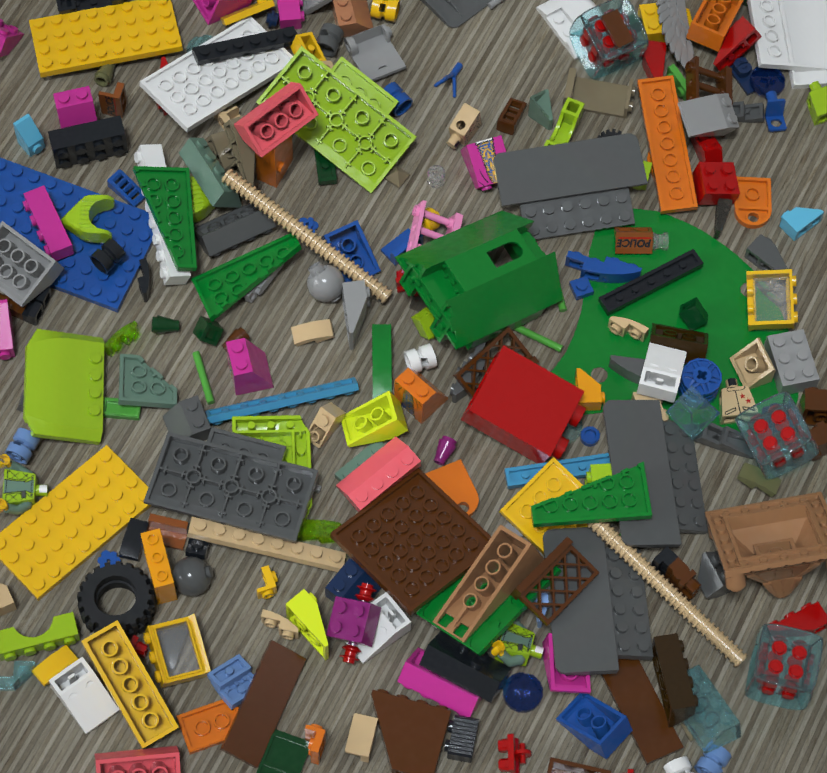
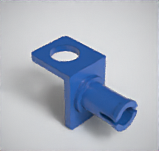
[765,91,787,132]

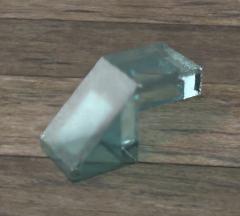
[0,661,36,691]

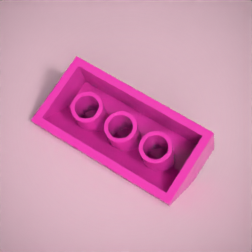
[397,647,482,717]

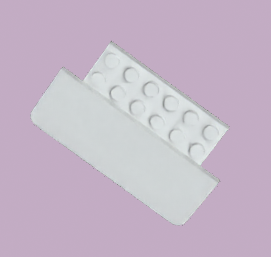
[747,0,827,89]

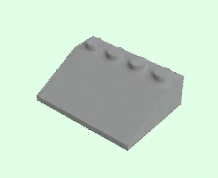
[0,221,64,307]

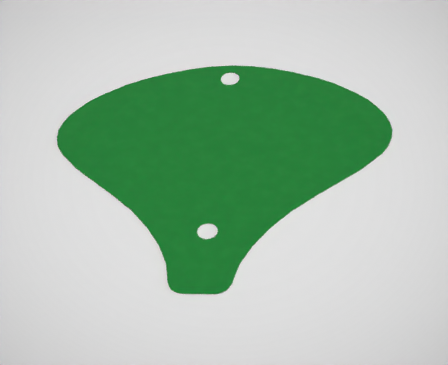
[551,209,799,440]

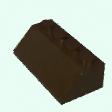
[652,633,698,727]

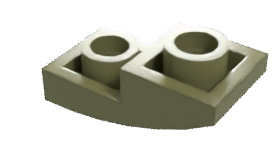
[737,463,782,497]

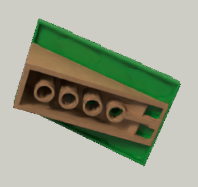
[416,524,562,656]

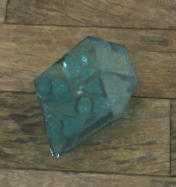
[666,385,720,440]

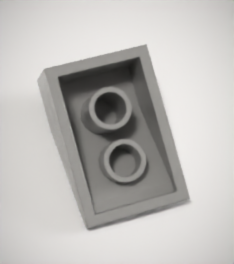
[677,93,739,138]
[342,280,370,350]

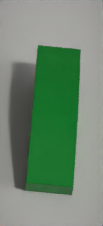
[372,324,392,399]

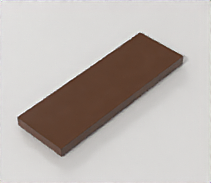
[220,640,306,768]
[601,659,684,765]

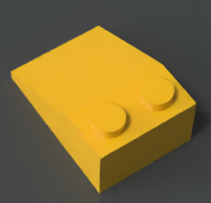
[637,3,692,45]

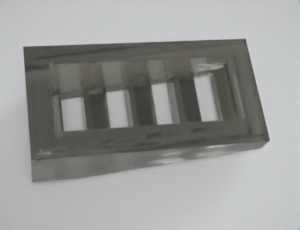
[713,198,733,240]

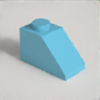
[13,114,45,157]
[779,207,824,241]

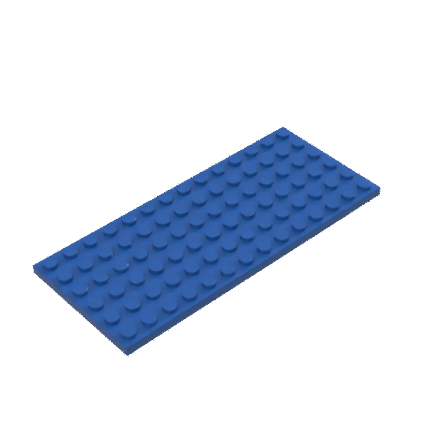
[0,158,153,312]

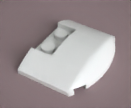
[536,0,604,60]

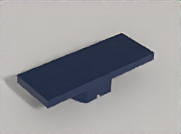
[730,56,764,96]

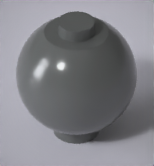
[172,556,213,596]

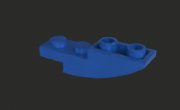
[565,251,642,283]

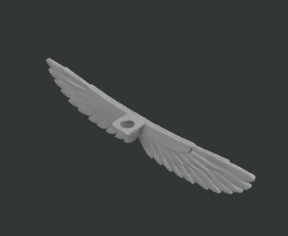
[656,0,694,69]

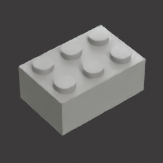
[764,329,820,396]

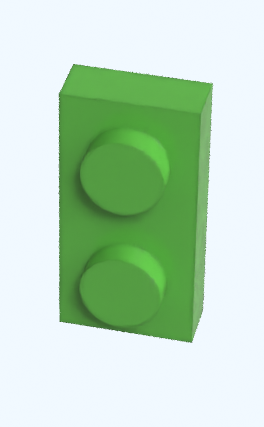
[666,64,686,101]

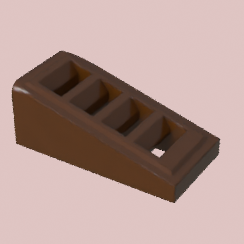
[496,98,527,135]

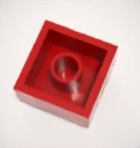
[692,162,740,205]

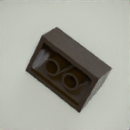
[648,323,708,363]

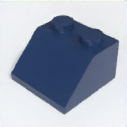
[325,558,381,603]

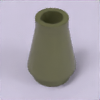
[94,64,116,87]

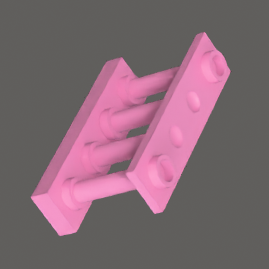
[402,200,463,273]

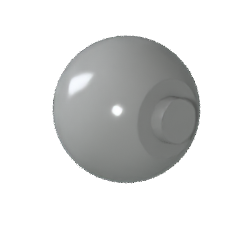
[307,261,345,303]

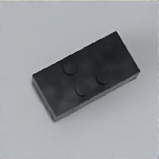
[419,631,512,703]

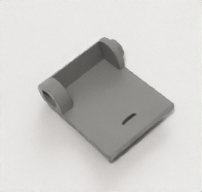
[344,23,406,81]

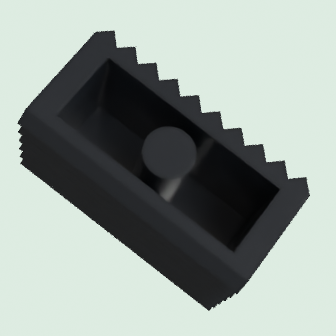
[444,715,479,763]

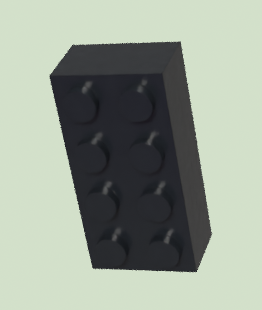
[48,115,128,169]

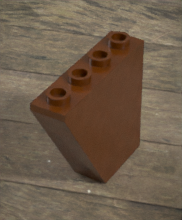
[371,689,451,773]

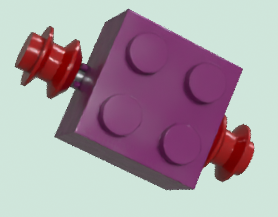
[326,583,381,664]

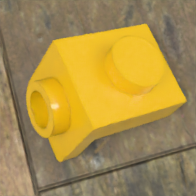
[256,565,278,599]

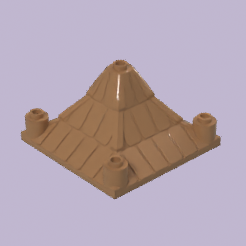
[705,492,827,598]

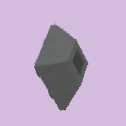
[697,552,732,598]

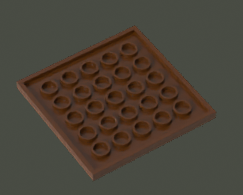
[330,468,491,616]

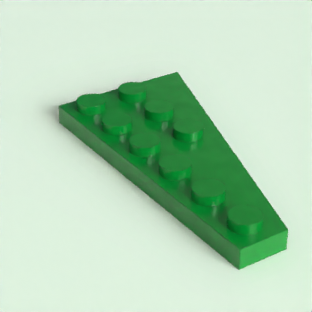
[133,166,197,271]
[191,233,302,322]
[530,462,652,527]

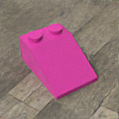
[542,633,591,694]

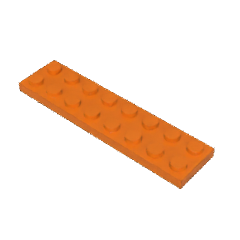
[637,75,698,214]

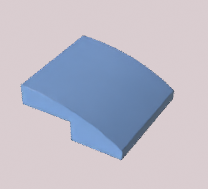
[207,654,254,710]

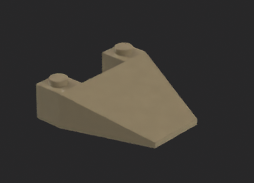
[205,114,255,202]

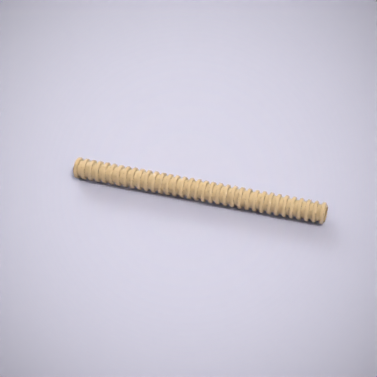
[222,169,392,304]
[587,522,747,667]

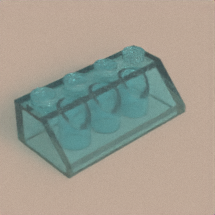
[682,665,741,754]

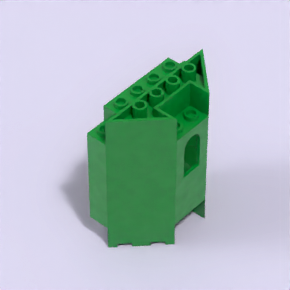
[395,211,563,350]

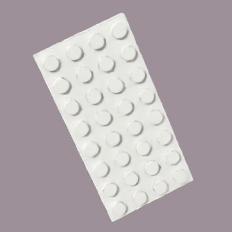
[139,16,293,132]

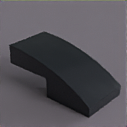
[137,258,151,302]
[119,518,149,561]

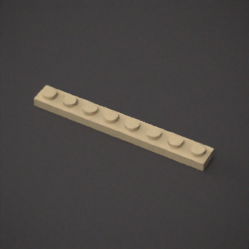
[187,517,346,572]

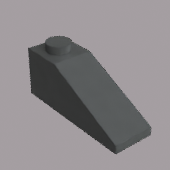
[744,234,788,289]

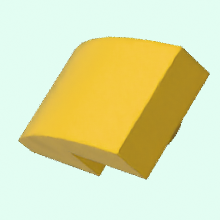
[32,645,78,687]

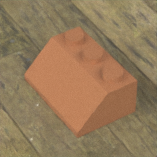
[330,0,373,38]

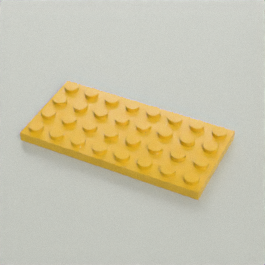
[29,0,183,78]
[0,445,152,601]

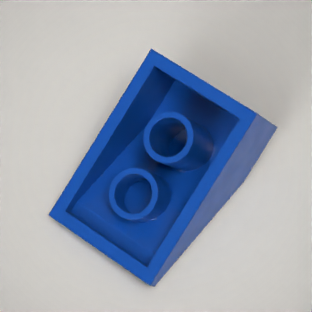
[322,220,381,282]
[556,693,633,759]

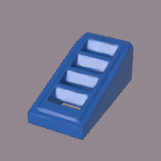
[107,169,145,207]

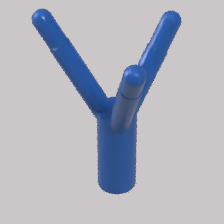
[434,62,463,98]

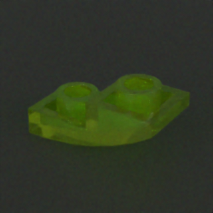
[104,321,139,357]
[298,520,342,543]

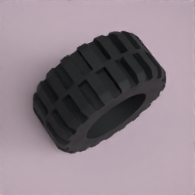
[77,561,156,640]

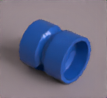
[383,82,413,116]

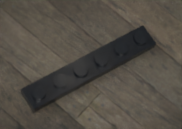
[192,26,297,66]
[598,249,704,315]

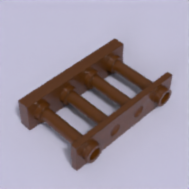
[685,56,733,138]

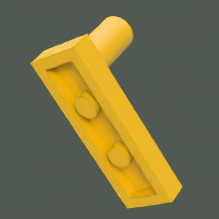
[220,0,275,26]

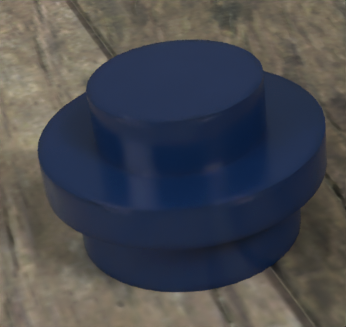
[265,10,279,28]

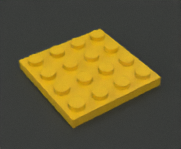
[499,457,588,555]

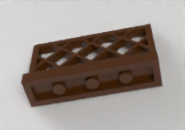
[453,327,539,398]
[510,536,600,626]

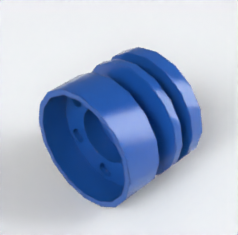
[678,358,722,408]

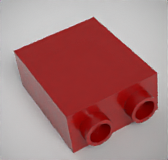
[460,345,586,464]

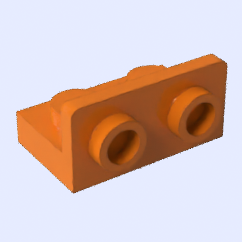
[305,724,326,765]

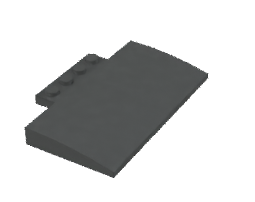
[144,427,319,543]

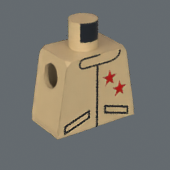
[447,103,482,149]
[719,378,759,425]

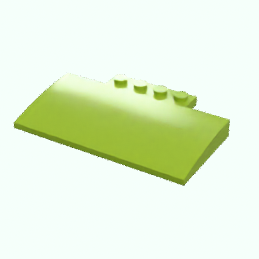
[256,46,417,194]

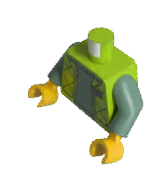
[0,454,49,515]
[491,618,544,667]

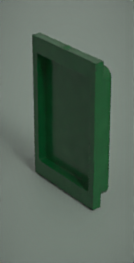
[256,729,309,773]

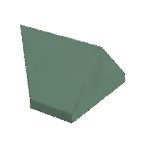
[528,89,553,130]

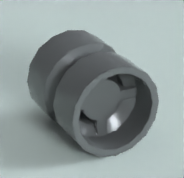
[316,23,344,57]

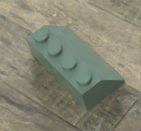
[179,137,242,208]

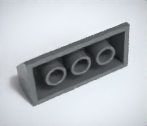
[194,203,276,257]

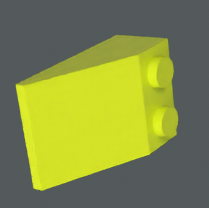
[341,391,408,447]
[286,589,329,660]

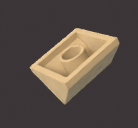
[729,338,776,389]

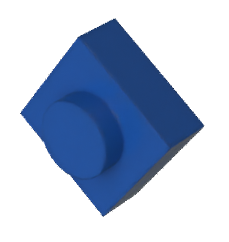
[569,276,594,300]

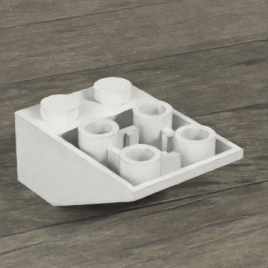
[637,343,687,403]
[345,592,411,664]
[49,657,120,734]

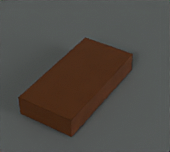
[600,9,634,50]

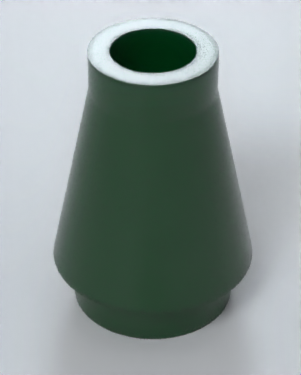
[151,315,179,334]

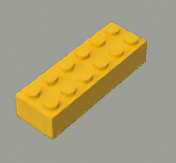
[81,620,179,749]

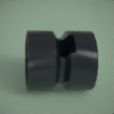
[90,238,126,274]

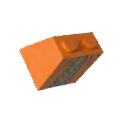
[394,368,448,424]

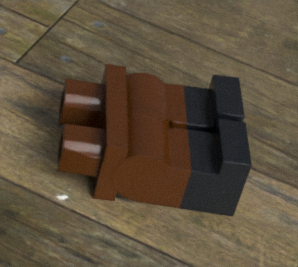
[0,287,52,326]
[651,546,701,601]

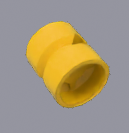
[370,0,400,22]

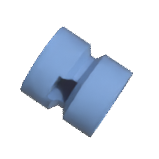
[5,428,40,464]
[694,742,732,773]

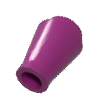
[433,436,457,466]

